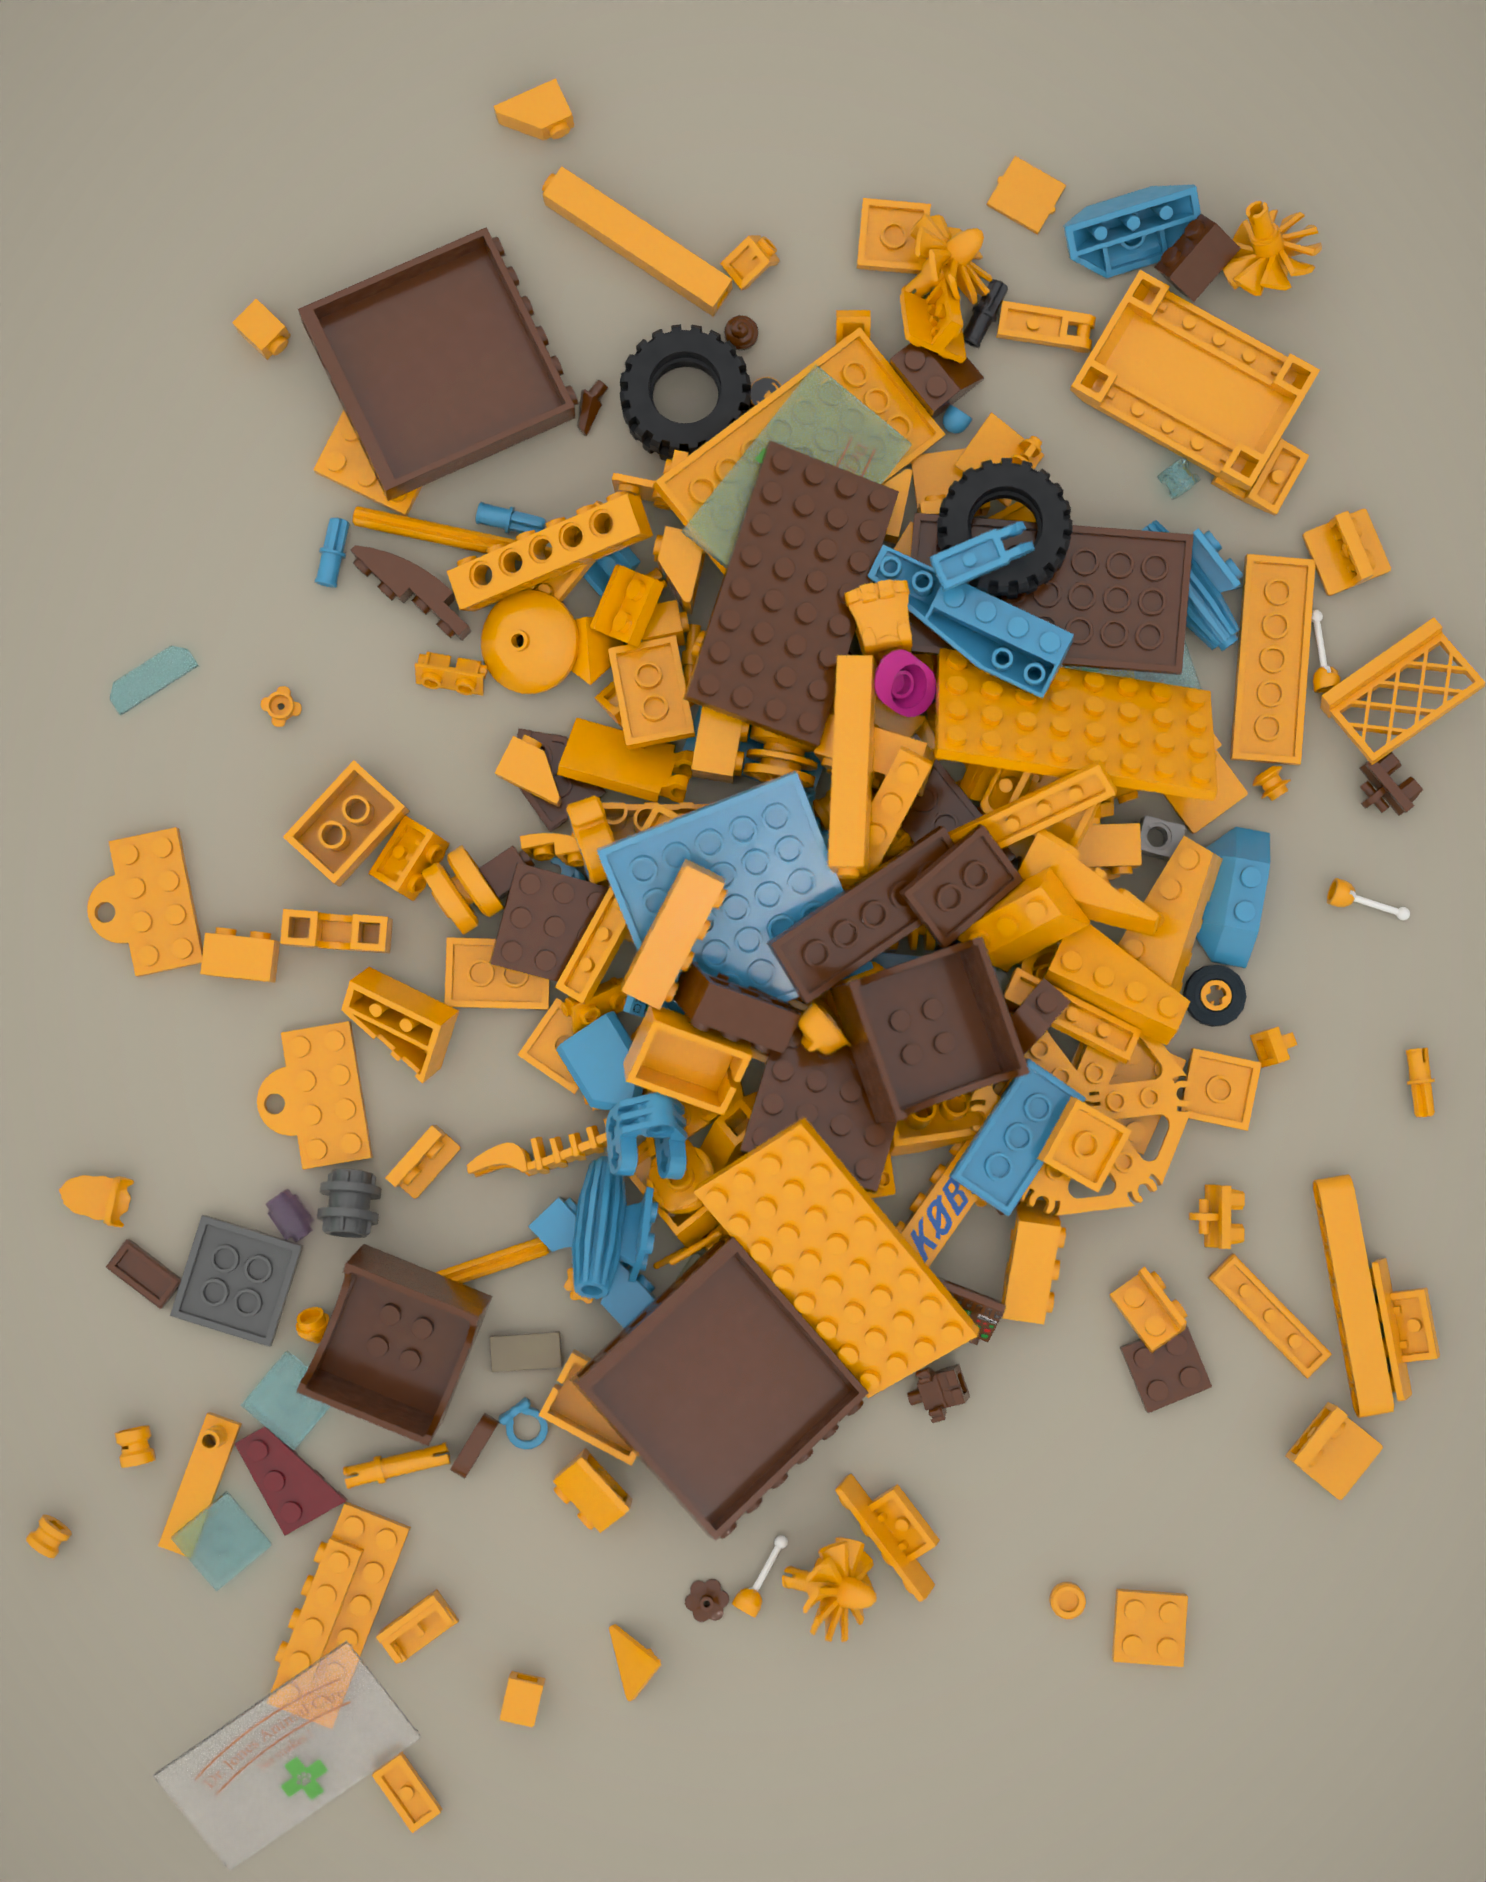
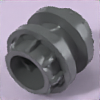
[317,1169,382,1238]

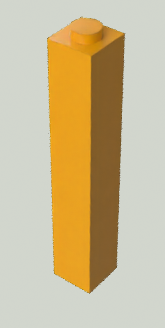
[542,166,732,317]
[828,655,877,879]

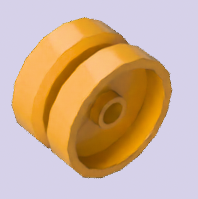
[421,845,504,935]

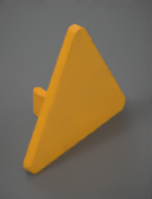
[609,1624,661,1701]

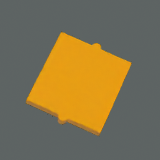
[987,156,1066,235]

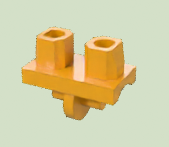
[1189,1184,1245,1249]

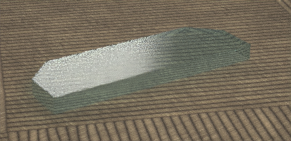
[109,646,199,715]

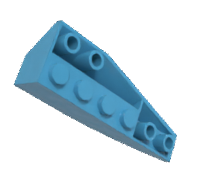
[868,545,1074,699]

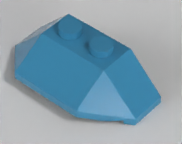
[1063,184,1201,278]
[1196,827,1271,968]

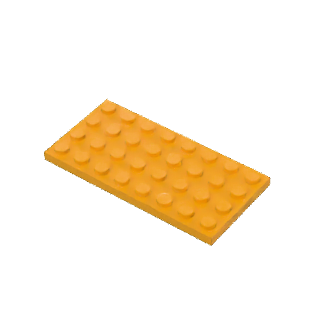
[652,327,946,574]
[935,648,1218,801]
[694,1117,979,1398]

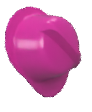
[874,649,936,717]

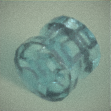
[1157,457,1201,500]

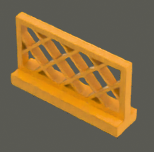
[1320,617,1486,765]

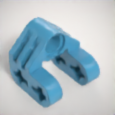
[606,1092,688,1180]

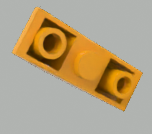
[700,1091,758,1173]

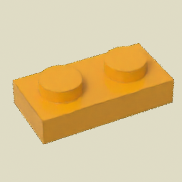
[372,1751,442,1833]

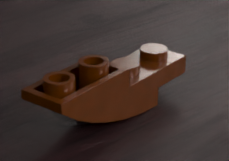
[350,545,472,641]

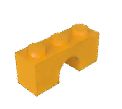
[280,909,393,954]

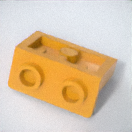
[590,564,665,648]
[368,815,449,901]
[385,1125,461,1199]
[1109,1266,1187,1353]

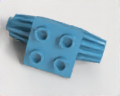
[1142,520,1243,651]
[572,1156,658,1299]

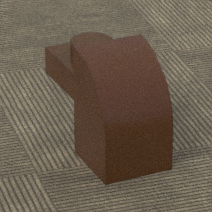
[1010,978,1071,1054]

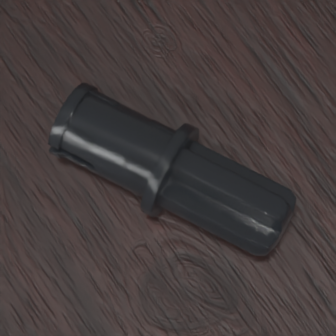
[963,279,1008,348]

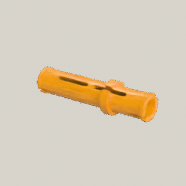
[343,1442,451,1489]

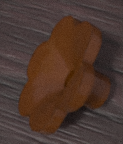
[685,1579,729,1622]

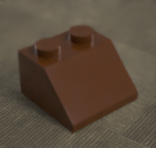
[889,343,984,419]

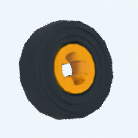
[1183,964,1247,1027]

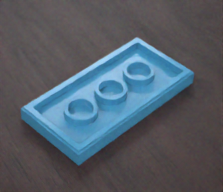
[949,1058,1086,1216]

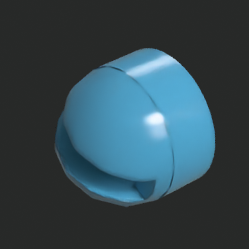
[943,404,973,434]

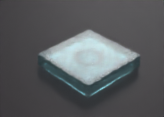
[241,1350,331,1450]
[171,1491,272,1592]

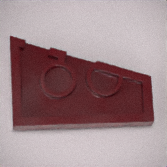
[234,1425,348,1536]

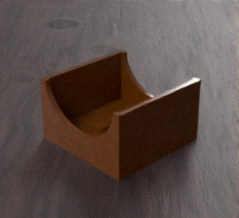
[830,936,1030,1123]
[296,1244,493,1446]

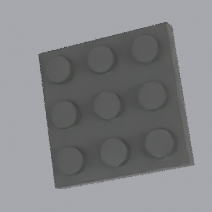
[170,1215,304,1347]

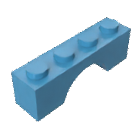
[528,1196,656,1328]

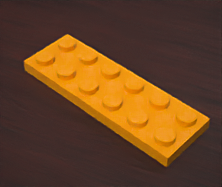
[1230,554,1316,766]

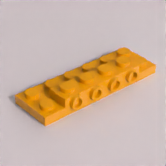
[267,1502,411,1728]

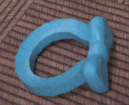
[498,1397,548,1449]

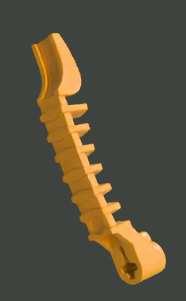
[467,1089,656,1178]

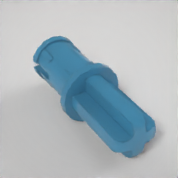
[475,502,545,534]
[315,517,349,588]

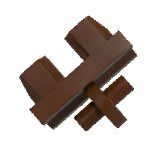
[1359,752,1423,816]

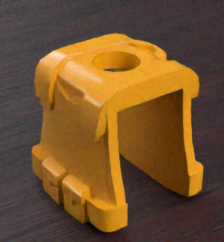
[844,579,912,661]

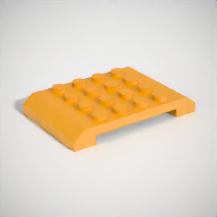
[1070,270,1320,491]

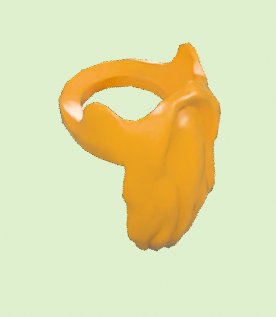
[59,1175,134,1227]

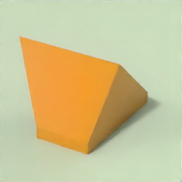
[571,617,624,685]

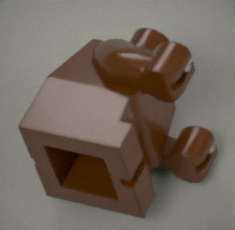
[907,1364,970,1423]

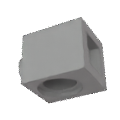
[1134,815,1186,861]

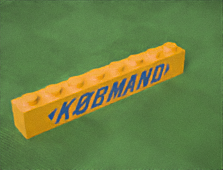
[895,1078,1013,1267]

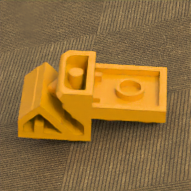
[959,764,1101,850]

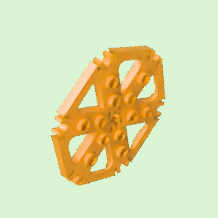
[968,1030,1191,1216]

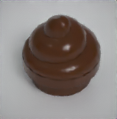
[724,315,758,350]

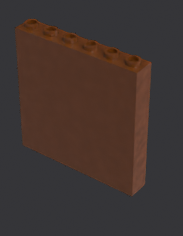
[298,227,578,501]
[570,1235,869,1541]

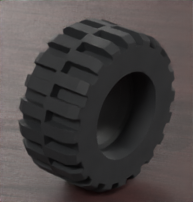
[619,324,751,461]
[937,458,1073,599]

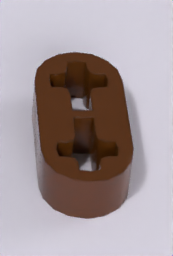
[450,1413,499,1479]

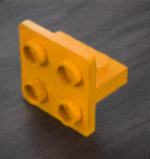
[900,276,967,363]
[1302,508,1391,596]

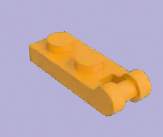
[996,301,1096,353]

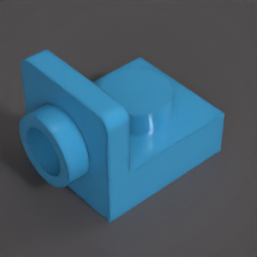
[583,547,641,597]

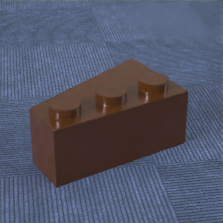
[673,960,802,1054]

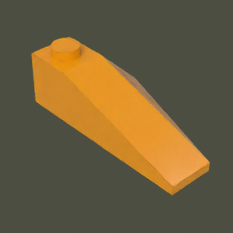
[1018,829,1159,936]

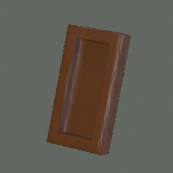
[106,1239,181,1309]

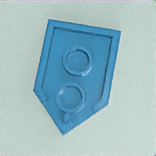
[556,1011,643,1111]

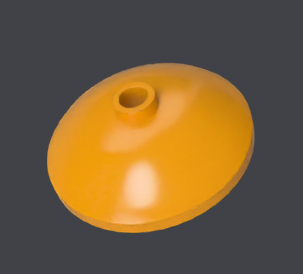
[481,590,579,694]

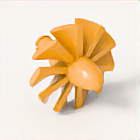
[1223,201,1322,296]
[901,214,992,304]
[782,1537,877,1642]

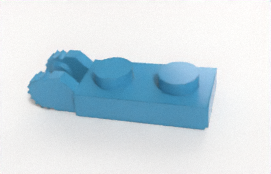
[930,521,1035,592]

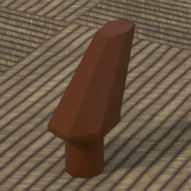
[577,380,609,436]

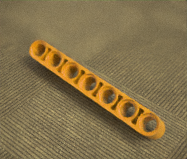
[1313,1174,1394,1418]

